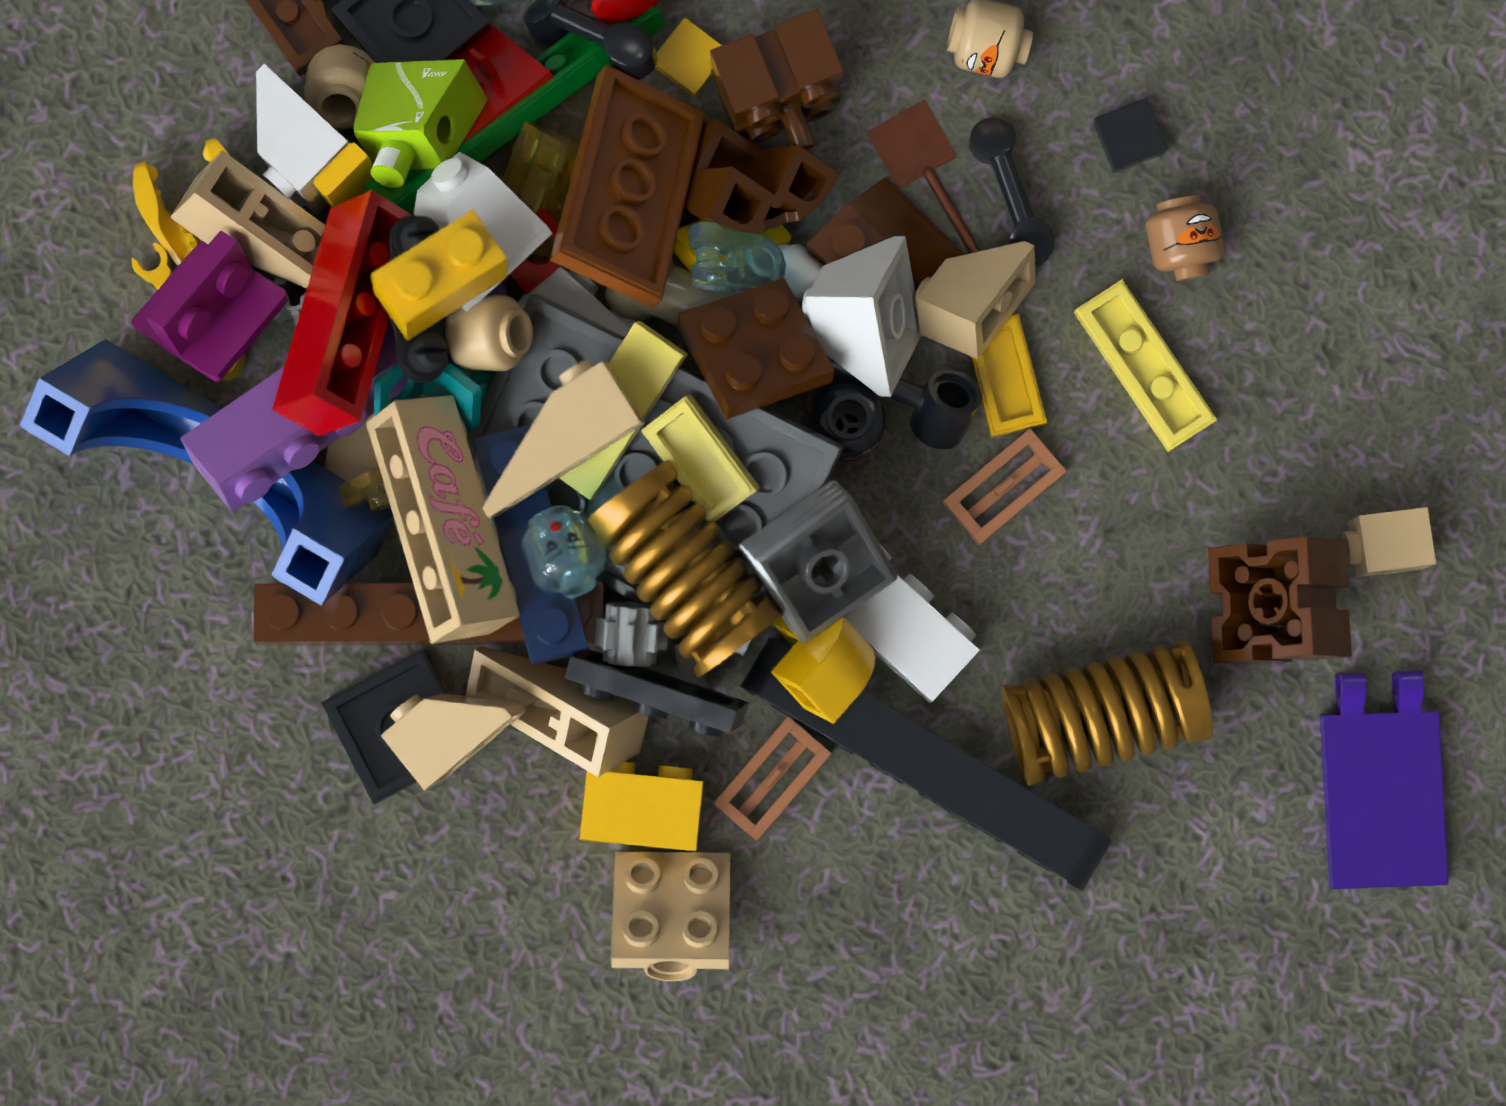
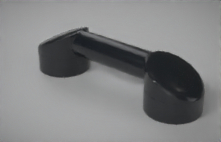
[523,0,658,80]
[969,118,1054,268]

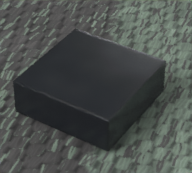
[1093,98,1168,173]

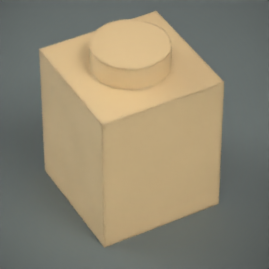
[1341,507,1436,578]

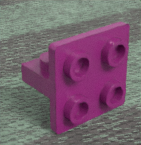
[131,230,289,382]

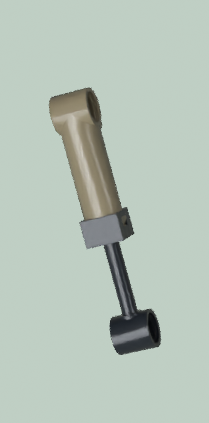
[605,253,982,449]

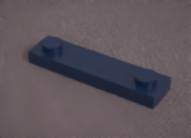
[473,424,589,666]

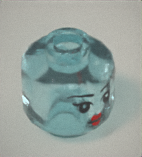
[521,505,608,598]

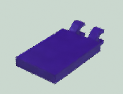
[1320,671,1449,889]

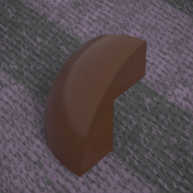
[684,120,840,233]

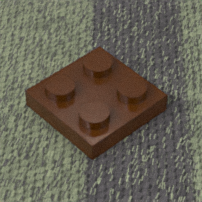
[677,278,835,420]

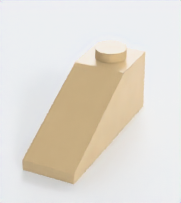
[170,150,325,288]
[482,358,645,518]
[465,646,649,777]

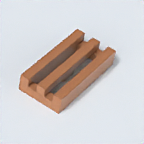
[942,428,1067,546]
[713,716,832,841]

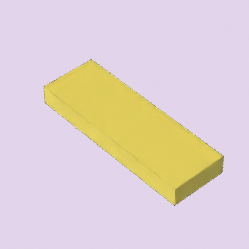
[1074,279,1217,452]
[559,321,688,500]

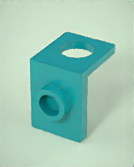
[374,361,481,432]

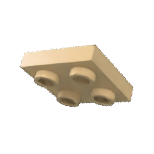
[611,852,731,981]

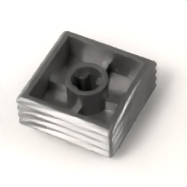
[739,480,898,643]

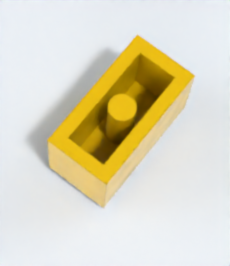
[371,210,507,341]
[579,762,704,851]

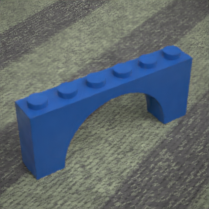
[20,339,394,606]

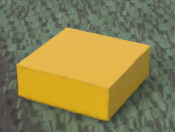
[655,18,722,98]

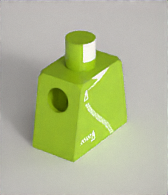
[353,59,488,188]

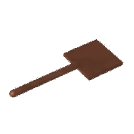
[866,100,981,254]

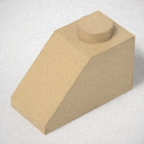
[914,241,1036,359]
[381,693,527,790]

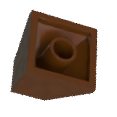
[807,177,965,294]

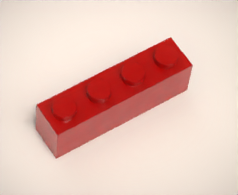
[272,190,411,436]

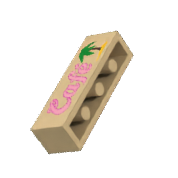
[366,395,520,644]

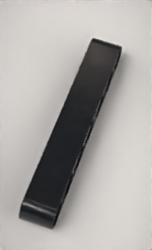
[740,637,1112,891]

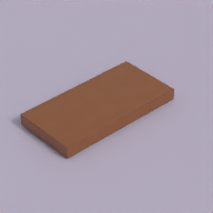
[550,65,706,308]

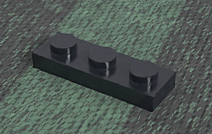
[564,649,749,737]

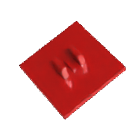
[452,24,553,143]

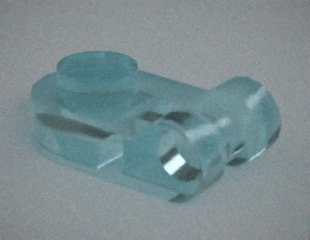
[688,222,786,294]

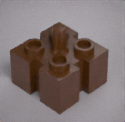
[710,8,844,151]
[1208,536,1352,665]

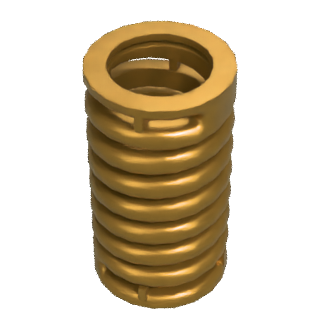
[584,460,784,677]
[1001,639,1213,786]

